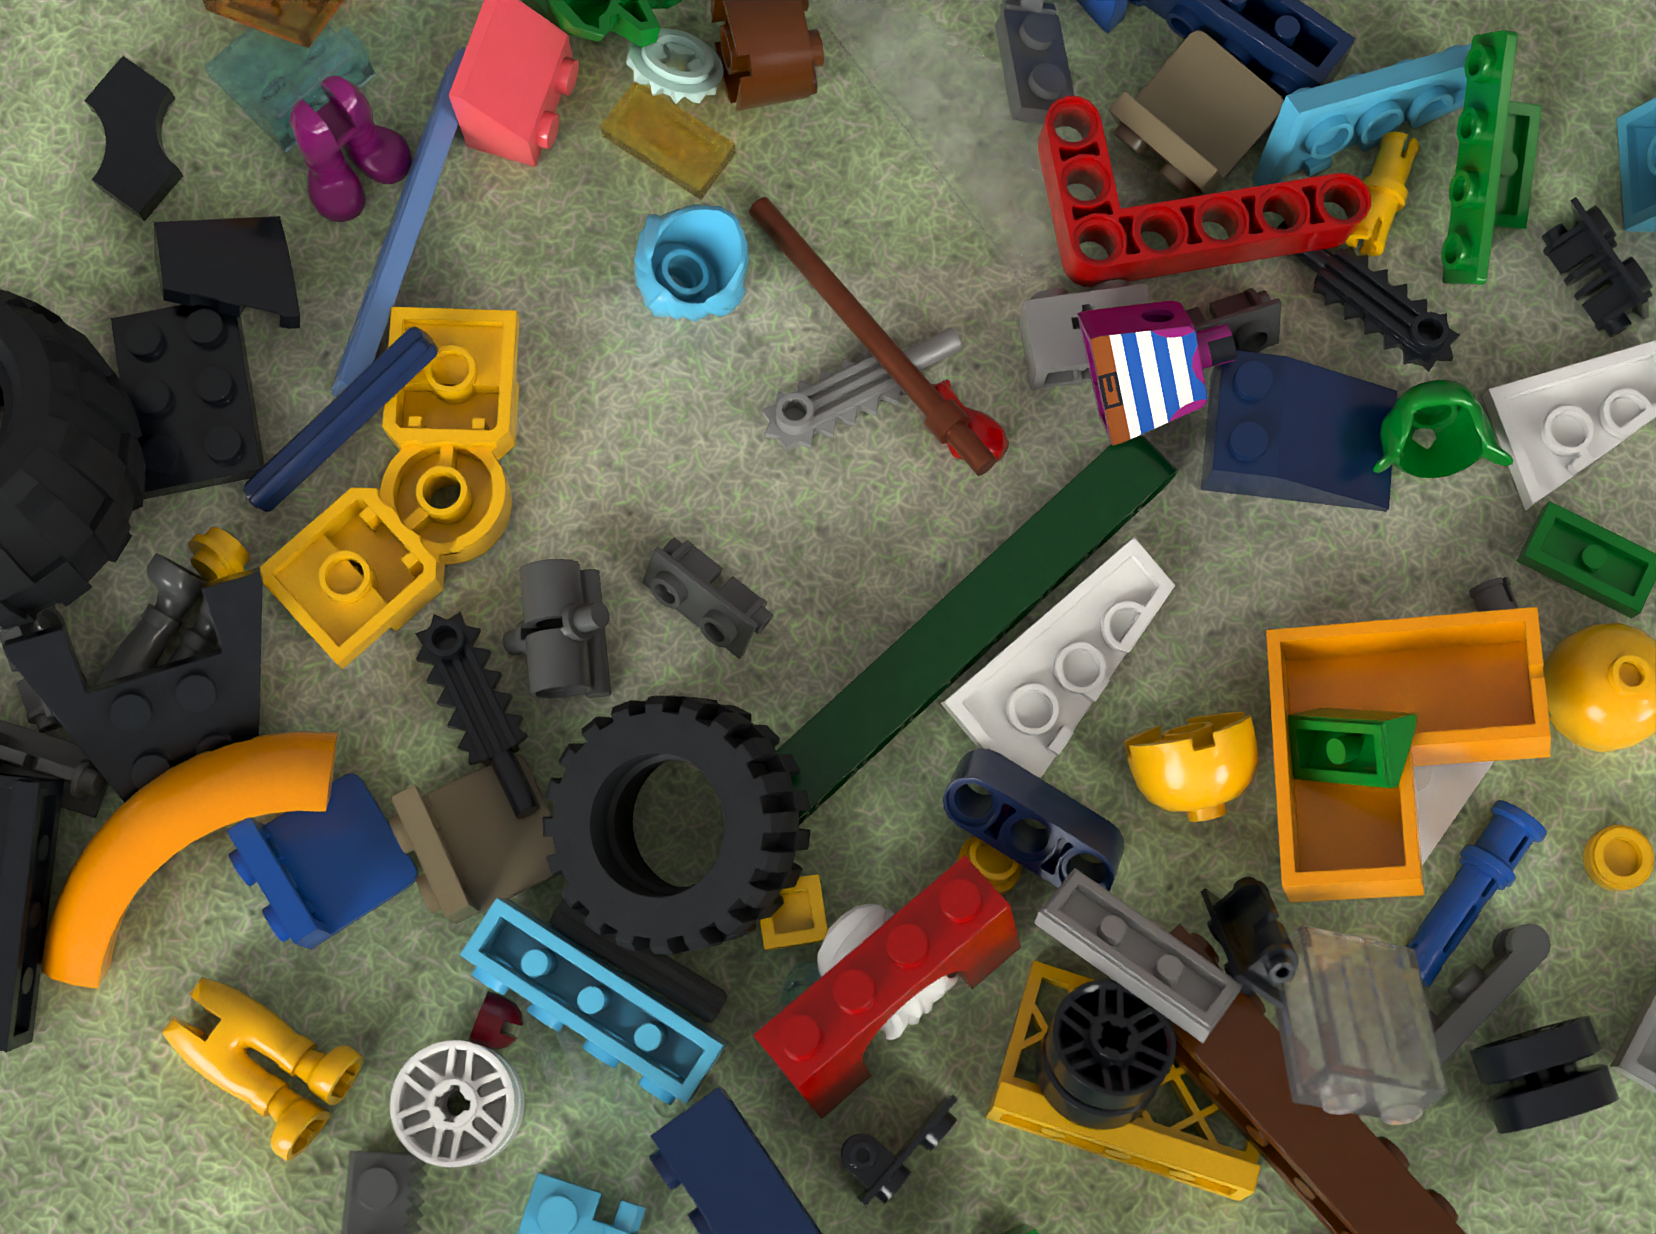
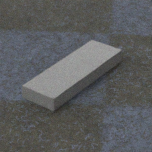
[1034,868,1244,1043]

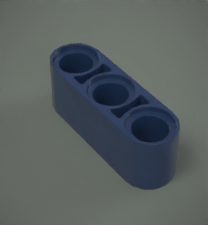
[943,749,1124,891]

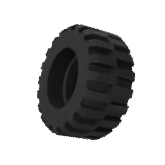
[542,695,811,955]

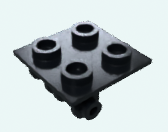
[1541,197,1653,338]
[841,1095,958,1206]

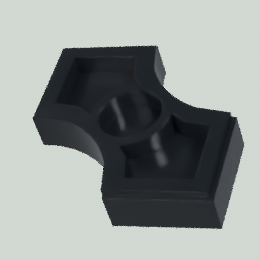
[84,56,183,221]

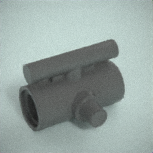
[503,559,611,699]

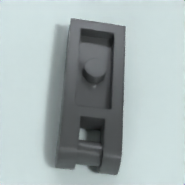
[1396,923,1551,1077]

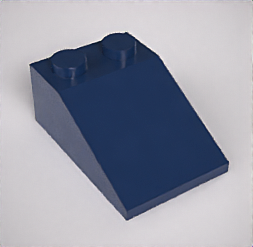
[1201,350,1397,512]

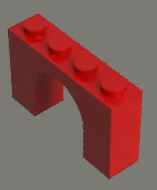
[753,855,1021,1119]

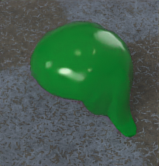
[1373,380,1513,479]

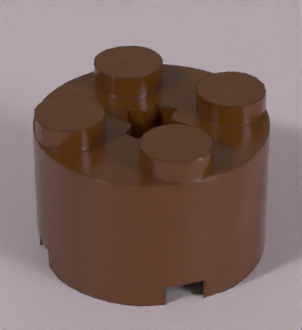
[711,0,824,111]

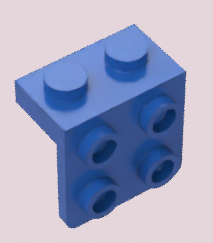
[226,774,419,950]

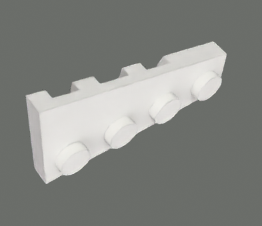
[941,537,1175,779]

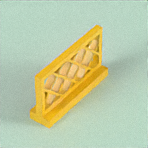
[985,960,1261,1202]

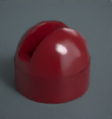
[468,991,523,1050]

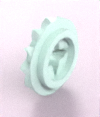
[626,28,724,104]

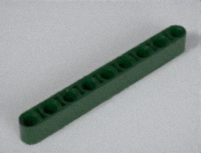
[777,434,1178,826]

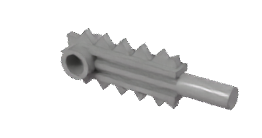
[761,328,962,452]

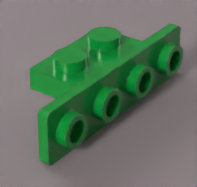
[1441,30,1542,285]

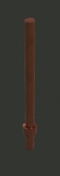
[749,197,997,476]

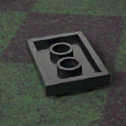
[111,305,264,499]

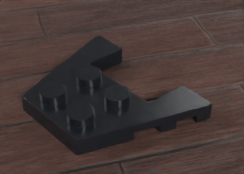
[3,567,263,803]

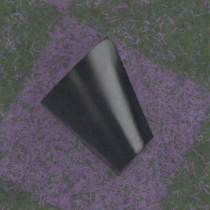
[154,216,300,329]

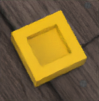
[760,874,828,951]

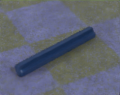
[243,326,439,512]

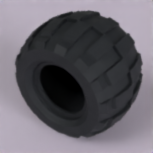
[0,289,146,629]

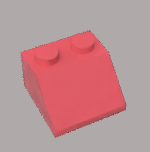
[449,0,579,167]

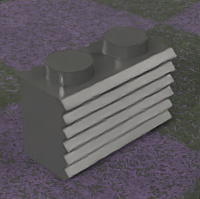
[341,1150,428,1234]

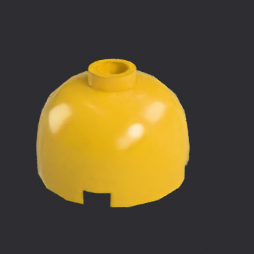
[1543,622,1656,752]
[1124,711,1259,822]

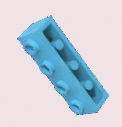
[460,898,728,1105]

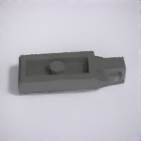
[995,0,1075,123]

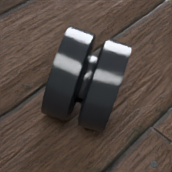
[1036,980,1176,1130]
[1469,1016,1619,1134]

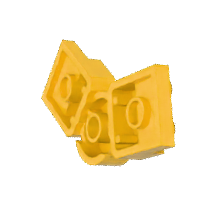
[260,307,520,670]

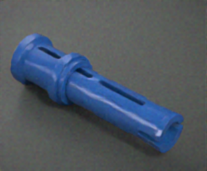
[1393,800,1547,988]

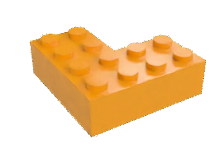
[1266,607,1551,903]

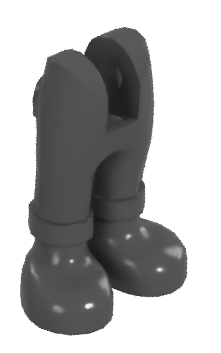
[97,553,221,684]

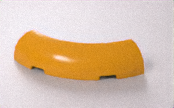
[41,731,338,989]

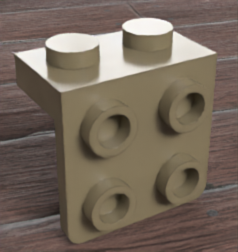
[1108,31,1284,196]
[389,754,557,924]

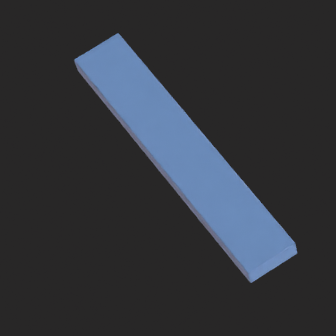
[330,47,466,396]

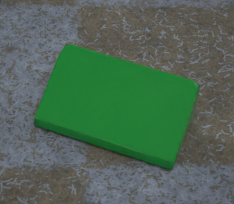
[1288,708,1417,788]

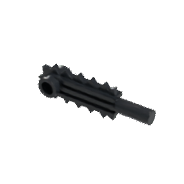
[1276,220,1460,372]
[415,612,540,819]

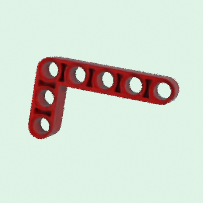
[1038,96,1371,287]

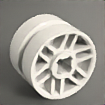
[390,1040,525,1167]

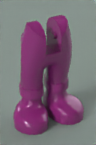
[290,75,412,222]

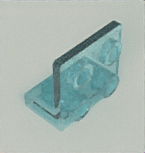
[205,0,376,153]

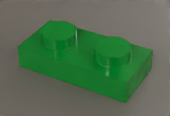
[1517,501,1656,619]

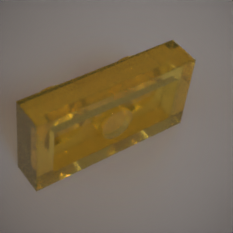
[600,81,736,200]

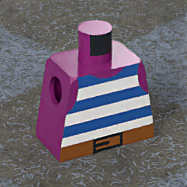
[1077,300,1237,446]

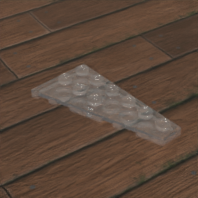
[811,0,1170,288]

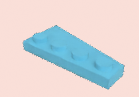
[1252,44,1471,186]

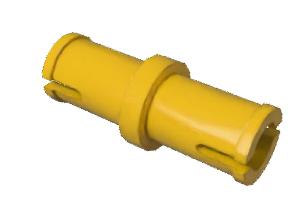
[1346,132,1420,256]

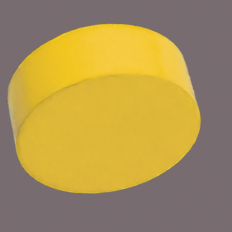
[1583,825,1654,892]

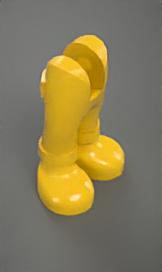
[161,977,364,1161]

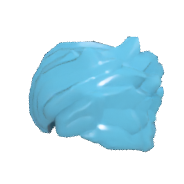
[634,204,749,322]

